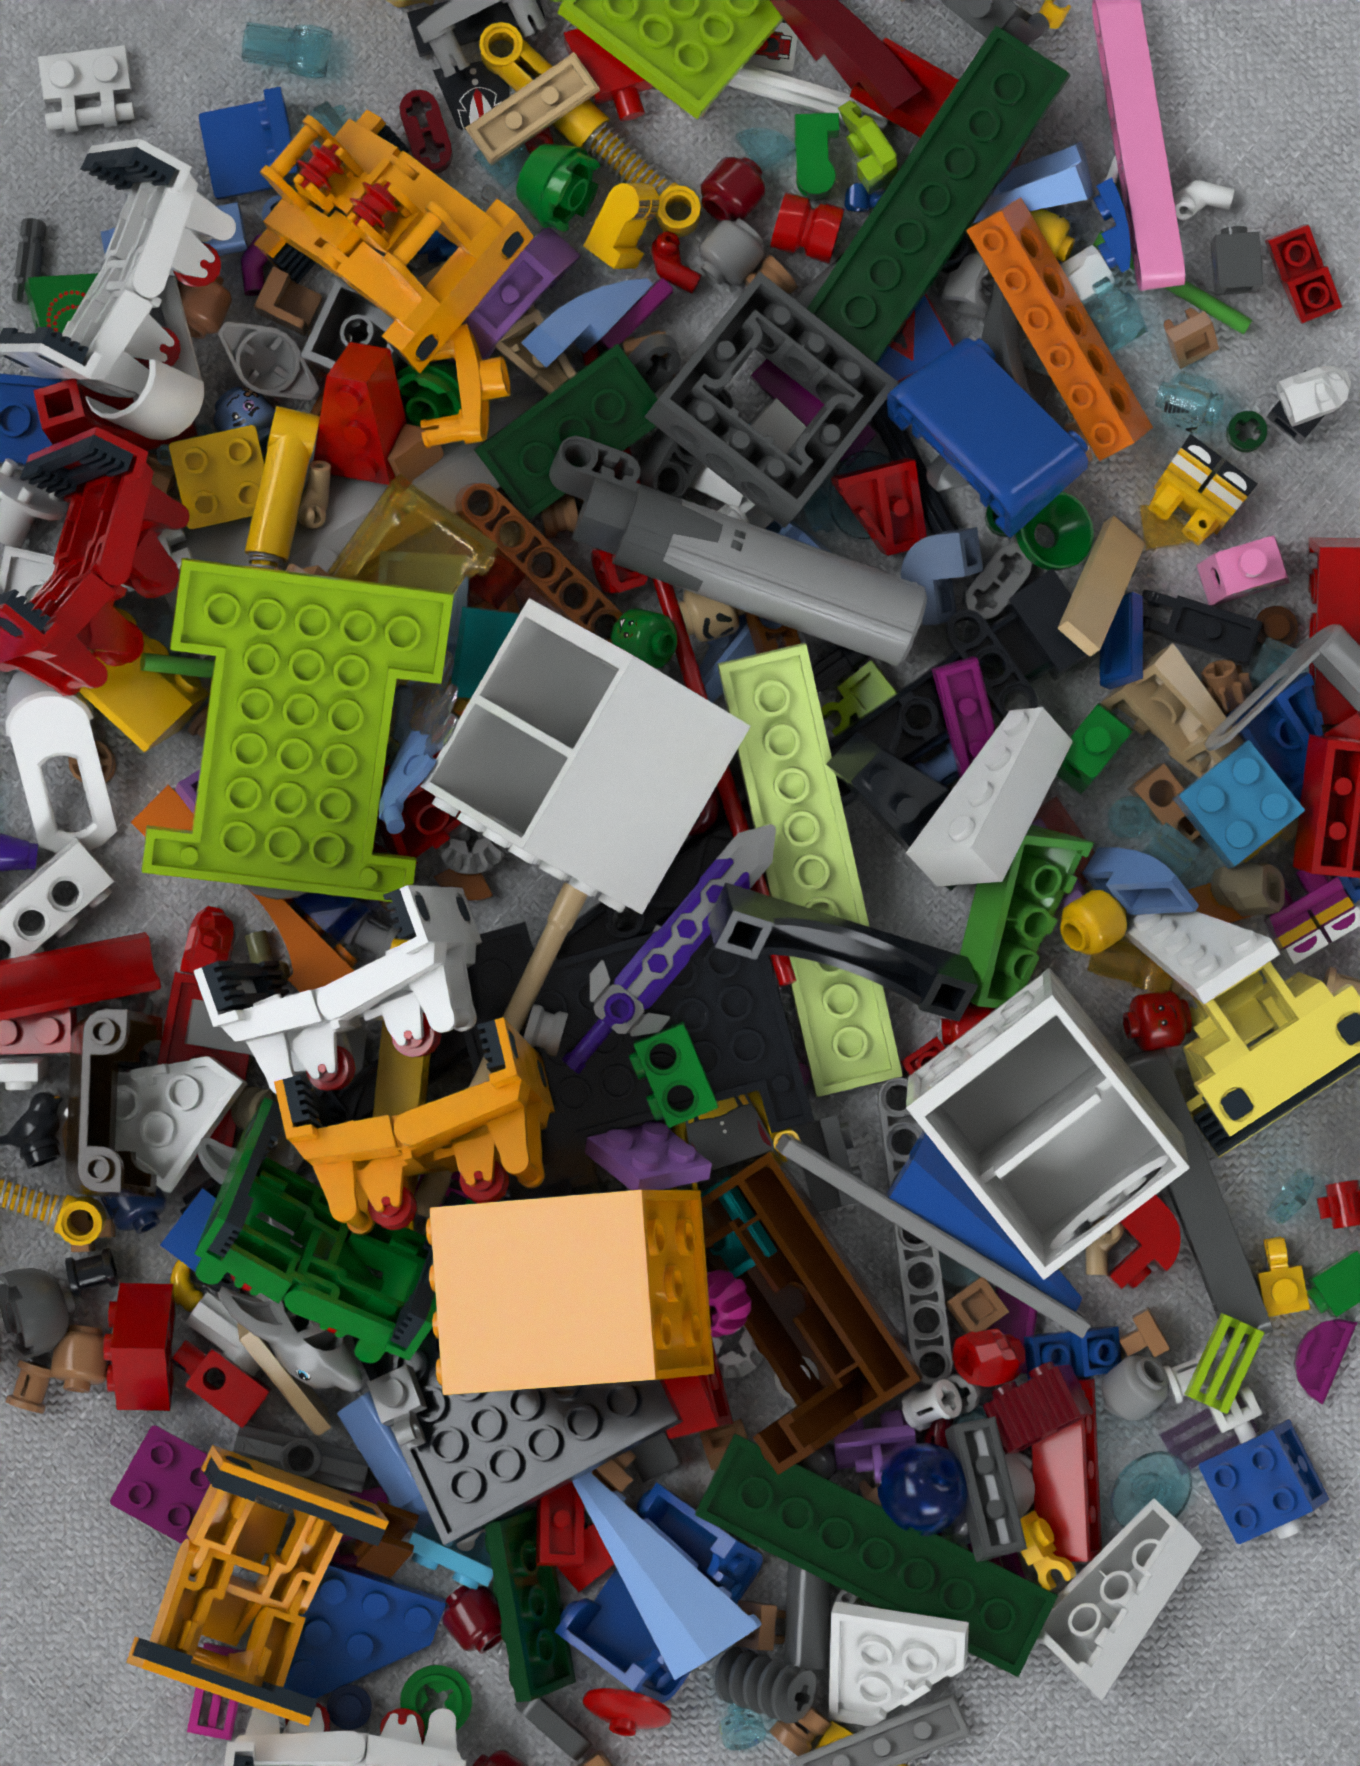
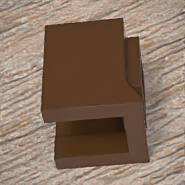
[353,1500,419,1578]

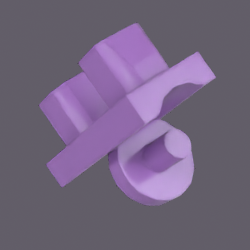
[834,1410,917,1483]

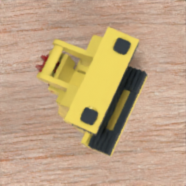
[1183,961,1360,1158]

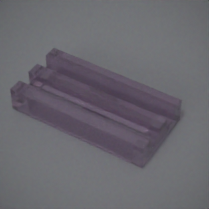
[1159,1392,1259,1474]

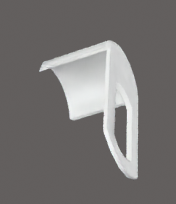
[86,276,204,440]
[6,670,117,853]

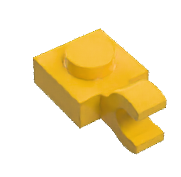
[1256,1236,1310,1317]
[1020,1510,1076,1591]

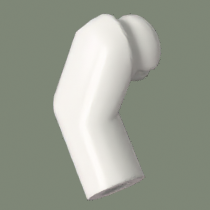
[1173,180,1234,220]

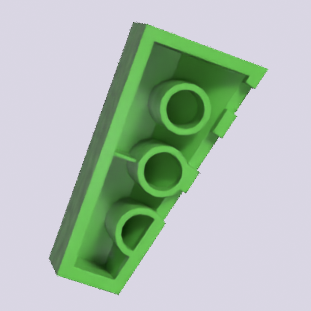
[960,824,1094,1008]

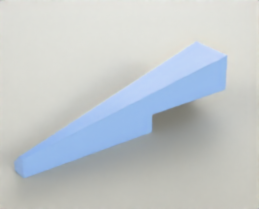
[572,1470,762,1680]

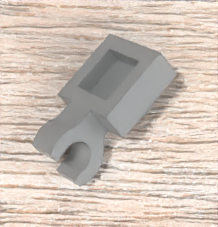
[367,1364,427,1450]

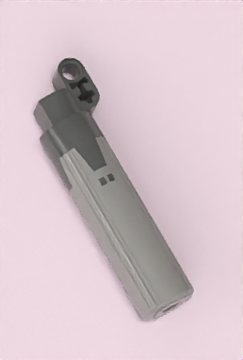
[549,436,927,666]

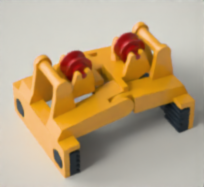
[274,1017,555,1235]

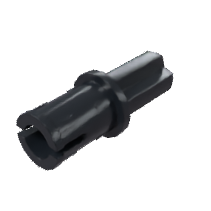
[812,644,870,693]

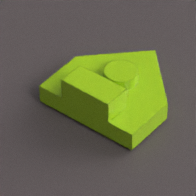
[838,100,898,195]

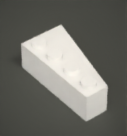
[906,707,1073,886]
[1038,1498,1202,1701]

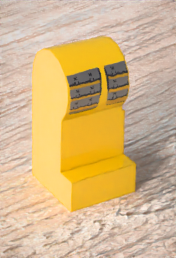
[583,183,660,269]

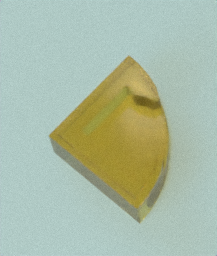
[1138,505,1190,551]

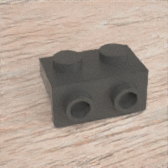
[793,1115,863,1212]

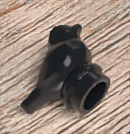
[0,1092,63,1169]

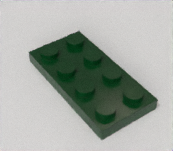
[474,343,658,521]
[485,1506,576,1702]

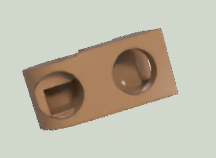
[1127,763,1201,850]

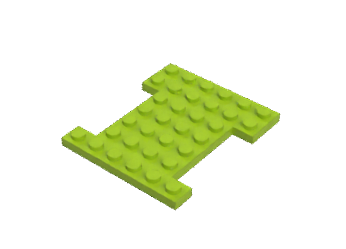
[141,558,454,902]

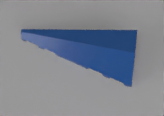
[886,1130,1082,1312]

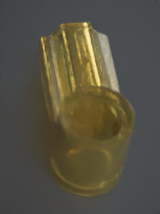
[1087,940,1175,994]

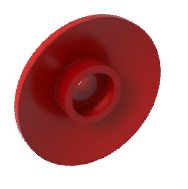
[583,1688,672,1736]

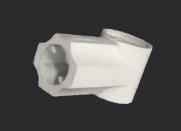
[185,1292,261,1376]

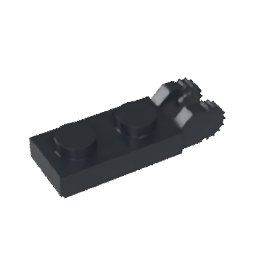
[1142,589,1263,666]

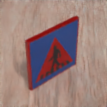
[878,293,954,384]

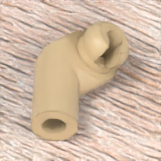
[297,460,331,529]
[1085,1216,1124,1275]

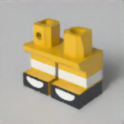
[1148,434,1258,545]

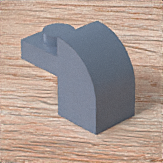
[901,527,983,626]

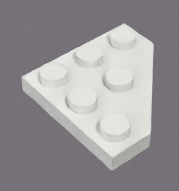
[63,1056,247,1193]
[828,1601,969,1727]

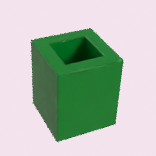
[1306,1250,1360,1317]

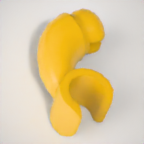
[170,1259,204,1312]

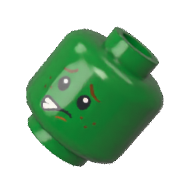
[611,608,677,669]

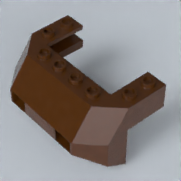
[701,1151,923,1475]

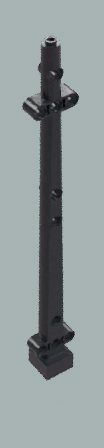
[180,568,1090,1215]

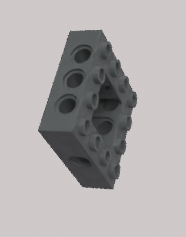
[645,271,899,528]

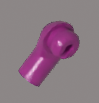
[241,233,268,296]

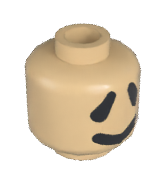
[678,590,745,642]

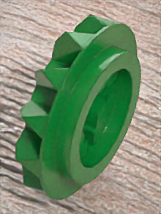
[400,1664,472,1736]

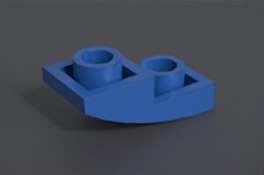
[1093,177,1131,273]
[1024,1326,1122,1381]

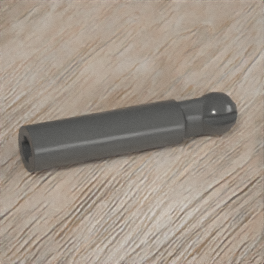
[784,1445,836,1669]

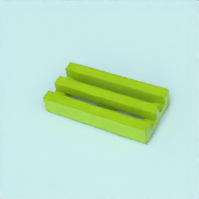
[1184,1312,1265,1414]

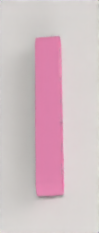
[1092,0,1185,291]

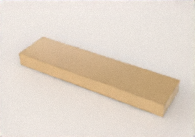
[1058,515,1146,657]

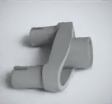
[416,0,549,78]

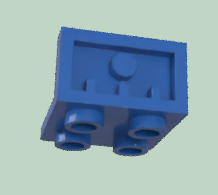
[198,87,299,200]
[1199,1419,1329,1544]

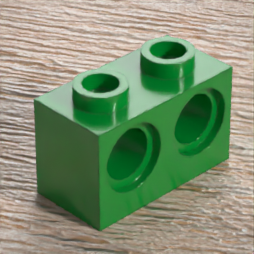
[629,1021,718,1128]

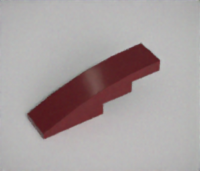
[770,0,922,116]

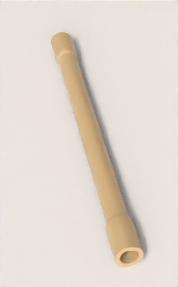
[414,882,588,1218]

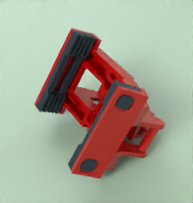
[0,427,190,696]

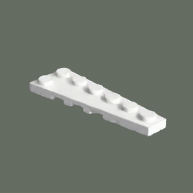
[1125,911,1280,1004]

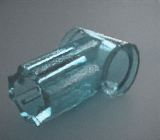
[242,22,333,78]

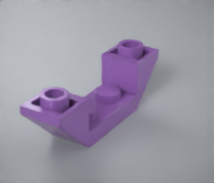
[446,227,581,364]

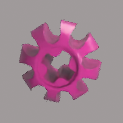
[707,1269,751,1338]

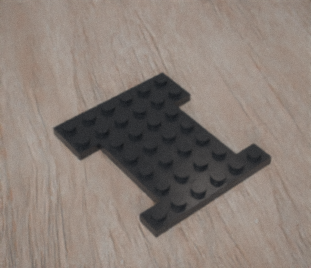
[463,871,814,1201]

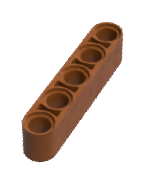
[455,483,623,643]

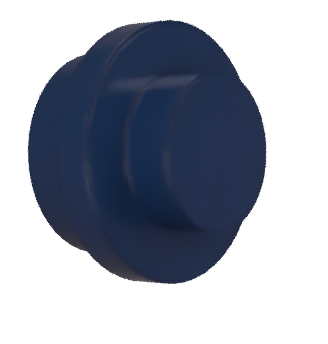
[327,1684,372,1730]

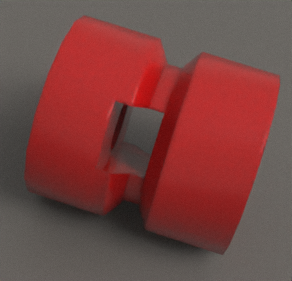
[770,192,845,264]

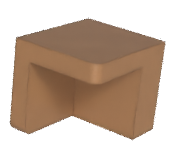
[254,267,322,336]

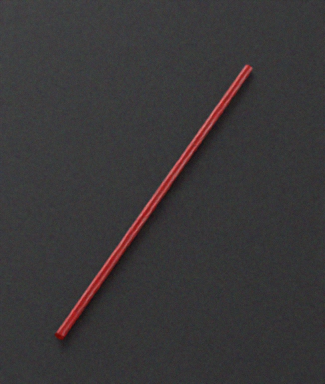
[581,343,797,987]

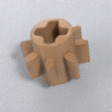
[1201,660,1253,715]

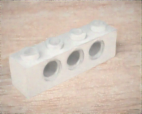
[0,836,114,960]

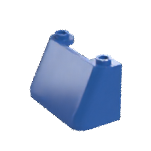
[887,337,1088,539]
[554,1482,763,1703]

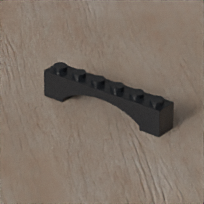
[707,882,978,1022]

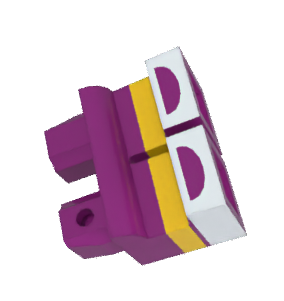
[1264,870,1360,967]

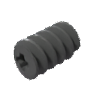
[714,1646,817,1723]

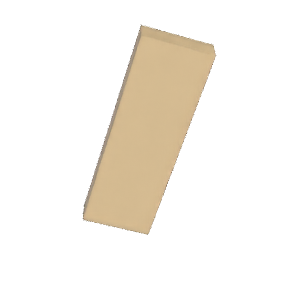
[465,52,600,166]
[237,1323,331,1436]

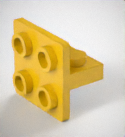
[169,425,265,530]

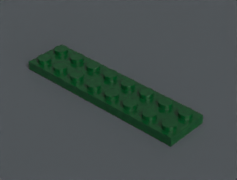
[807,25,1070,365]
[694,1433,1058,1677]

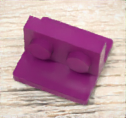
[110,1425,210,1544]

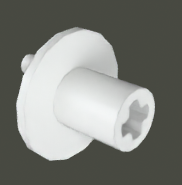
[0,459,68,548]

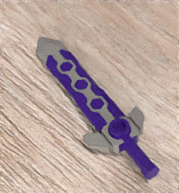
[562,824,776,1074]

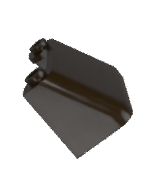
[66,1009,163,1197]

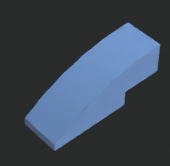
[521,278,653,368]
[1082,847,1199,915]

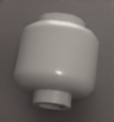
[699,218,764,285]
[1102,1354,1168,1421]

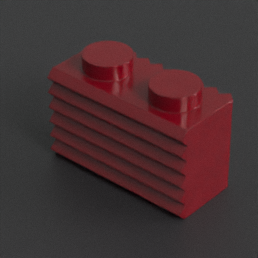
[983,1361,1093,1455]

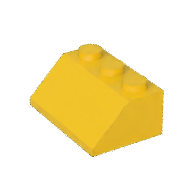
[79,604,210,752]

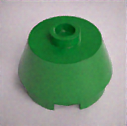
[516,144,600,232]
[396,359,462,427]

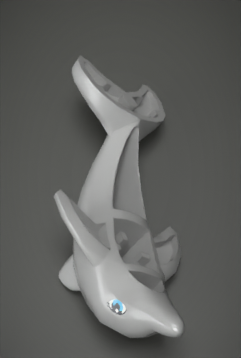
[198,1126,362,1392]

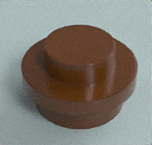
[1255,606,1298,650]

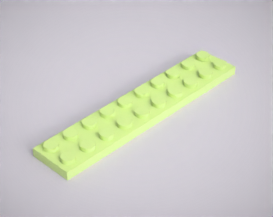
[717,643,903,1097]

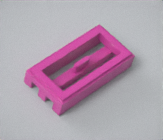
[187,1642,245,1741]

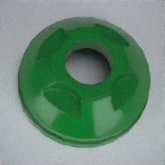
[1016,491,1094,571]

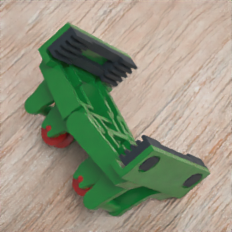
[194,1097,475,1363]

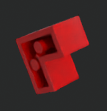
[103,1283,176,1411]

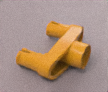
[420,323,511,449]

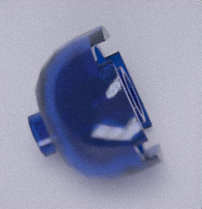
[877,1442,968,1537]

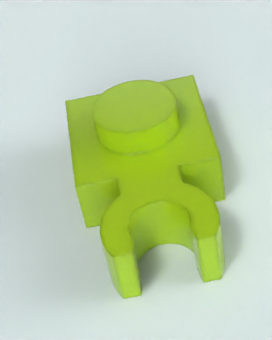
[821,660,897,735]

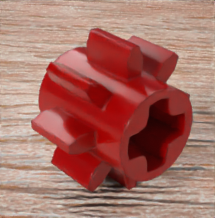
[1317,1179,1360,1229]

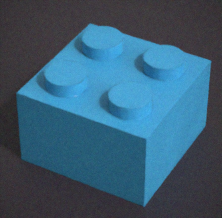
[1173,740,1305,869]

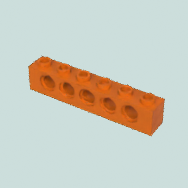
[966,197,1153,461]

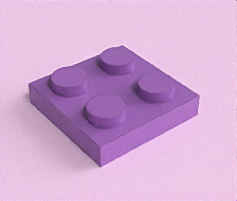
[585,1121,712,1190]

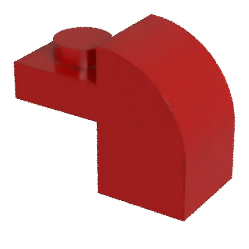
[1106,1195,1181,1289]

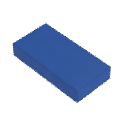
[1100,592,1143,690]

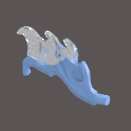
[379,650,458,834]

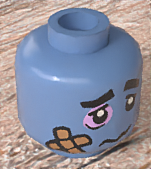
[214,387,275,451]

